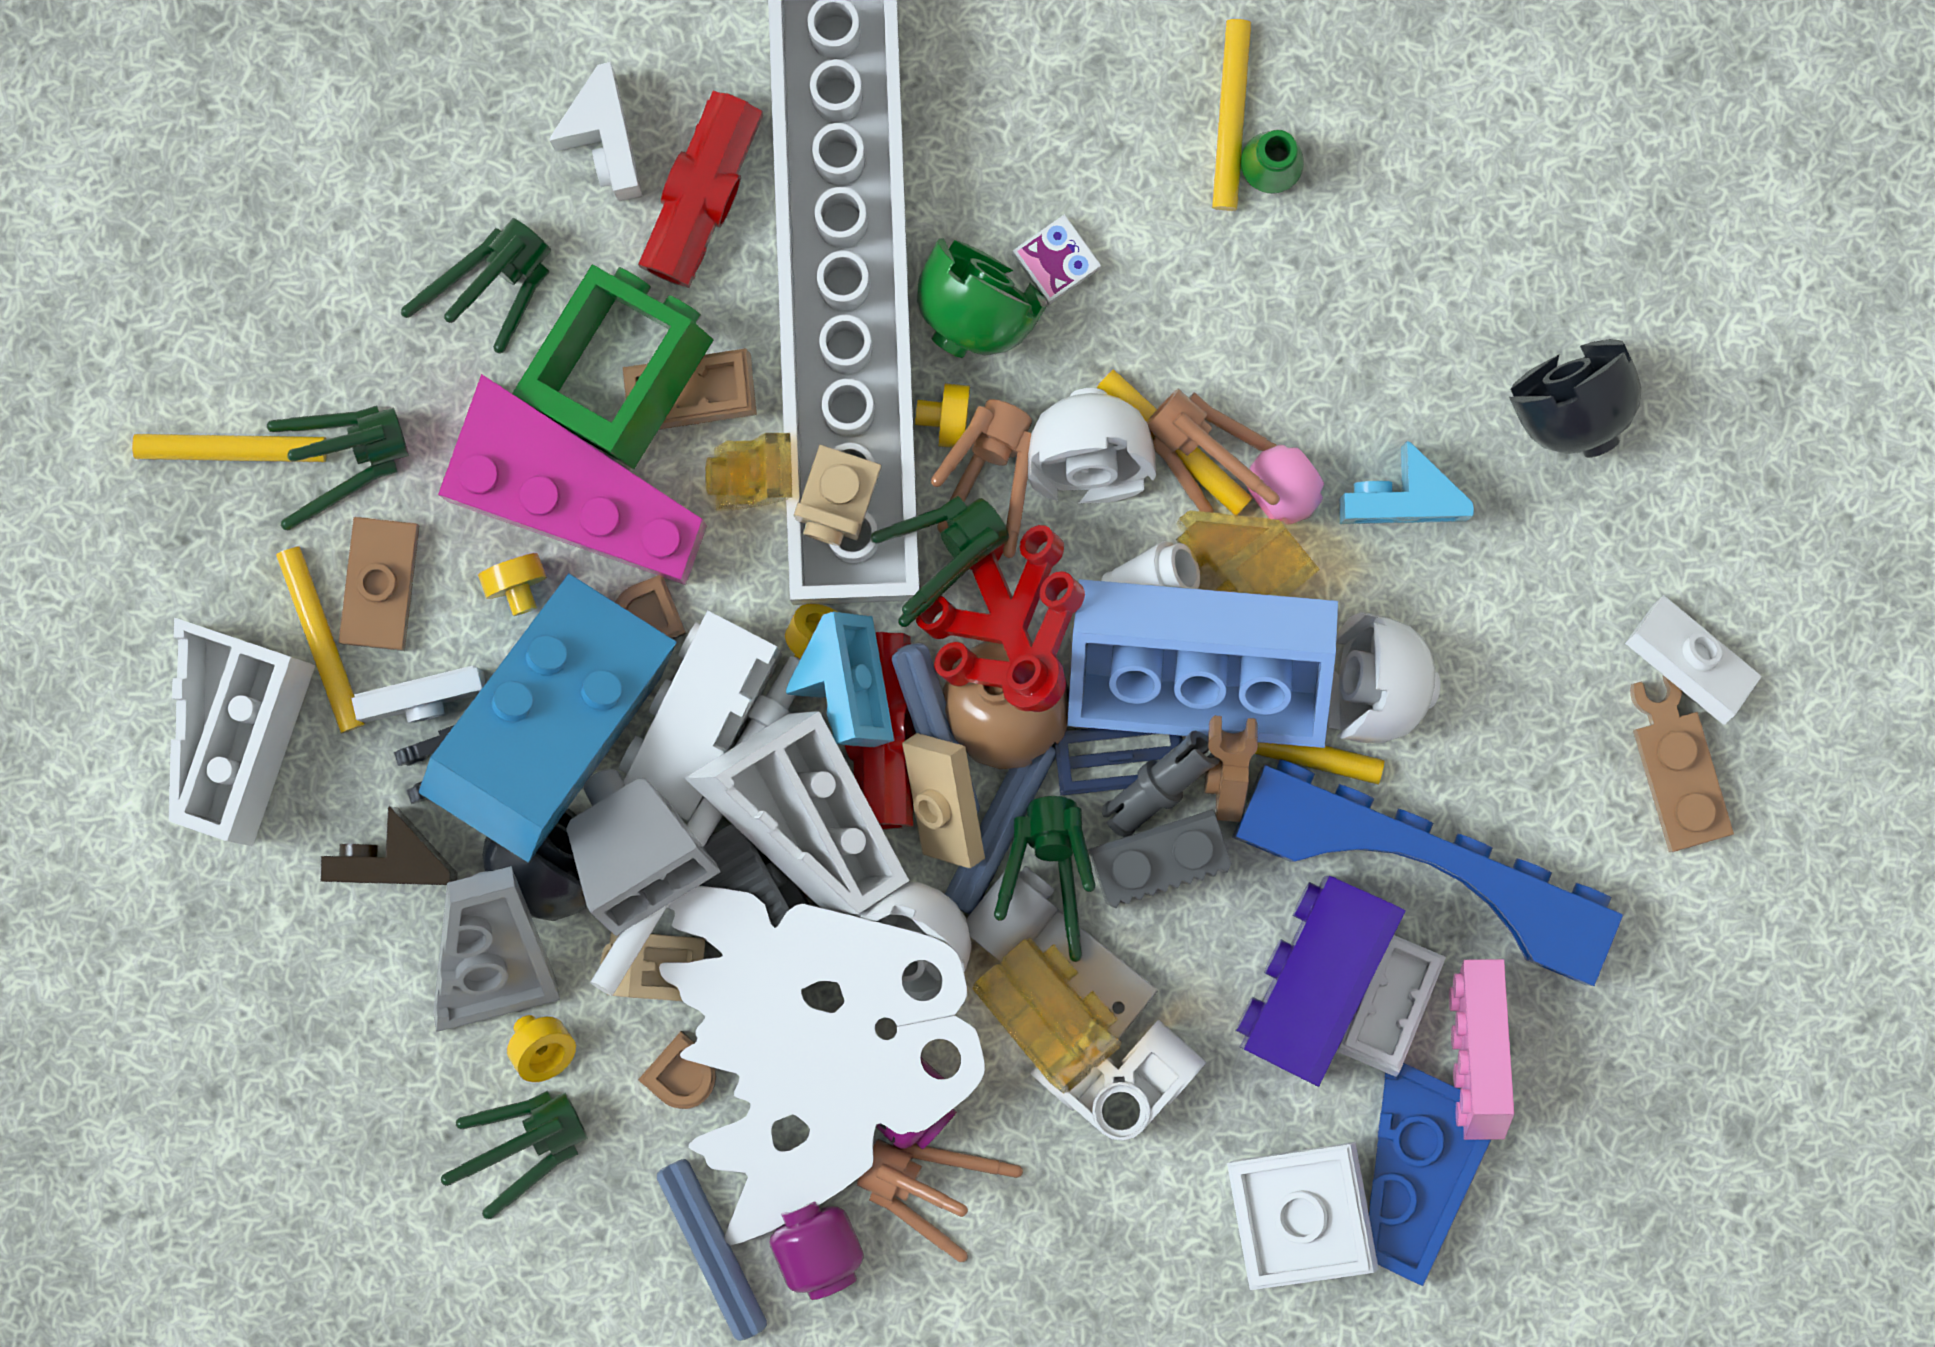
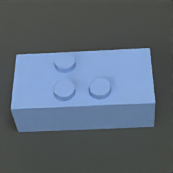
[1068,579,1338,748]

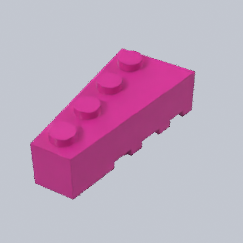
[438,374,707,585]

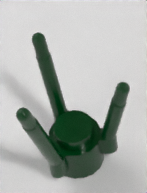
[401,218,551,354]
[267,405,409,531]
[870,496,1009,627]
[994,796,1096,962]
[441,1090,588,1219]

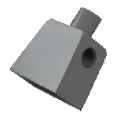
[566,769,721,936]

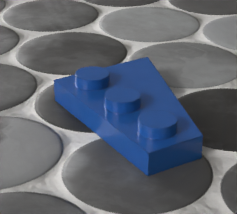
[1369,1063,1491,1286]

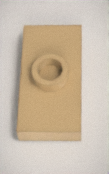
[902,733,985,869]

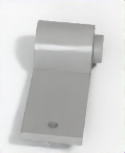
[966,866,1158,1050]

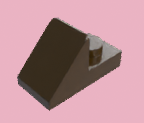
[320,806,458,885]

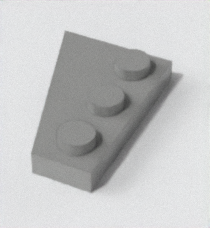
[434,866,560,1032]

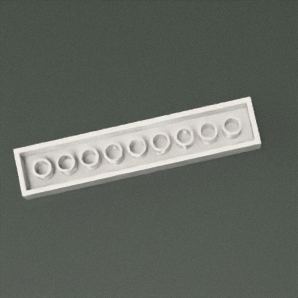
[768,0,920,605]

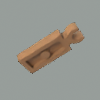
[1630,675,1734,852]

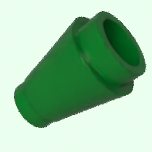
[1241,130,1304,194]

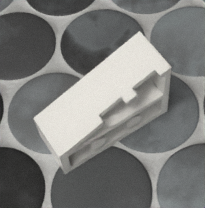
[619,610,783,821]
[169,618,315,846]
[685,711,909,914]

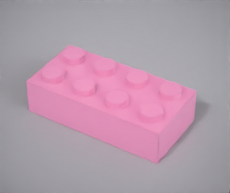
[1449,959,1514,1140]

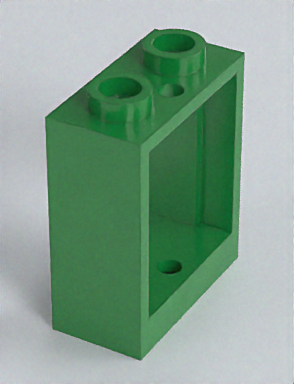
[512,264,714,469]

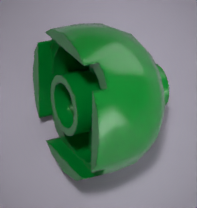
[917,238,1047,358]

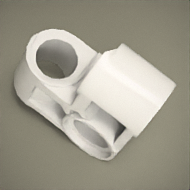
[1030,1019,1206,1140]

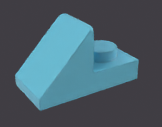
[1339,441,1474,524]
[786,612,894,747]

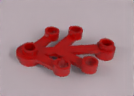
[916,525,1085,712]

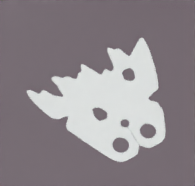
[659,886,985,1245]

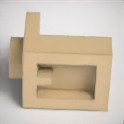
[794,444,882,546]
[600,932,705,1001]

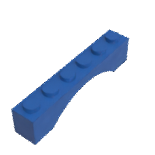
[1232,759,1623,986]

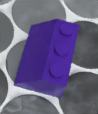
[1235,876,1406,1087]

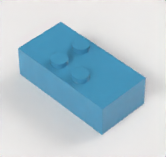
[418,573,677,863]

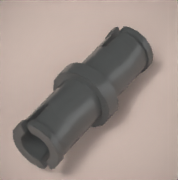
[1102,730,1220,838]

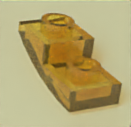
[705,433,792,511]

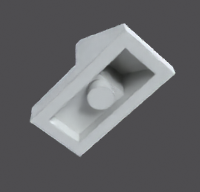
[550,62,643,201]

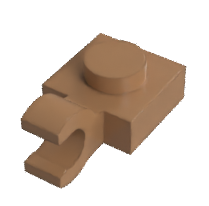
[1204,715,1258,822]

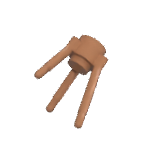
[1147,388,1280,518]
[931,399,1032,558]
[857,1139,1023,1262]

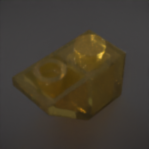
[1176,510,1320,597]

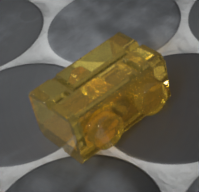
[972,938,1122,1094]

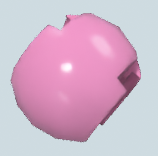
[1247,445,1324,525]

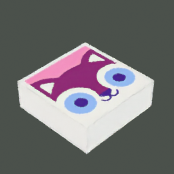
[1012,214,1101,305]

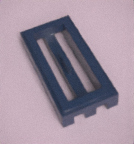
[1054,728,1183,796]

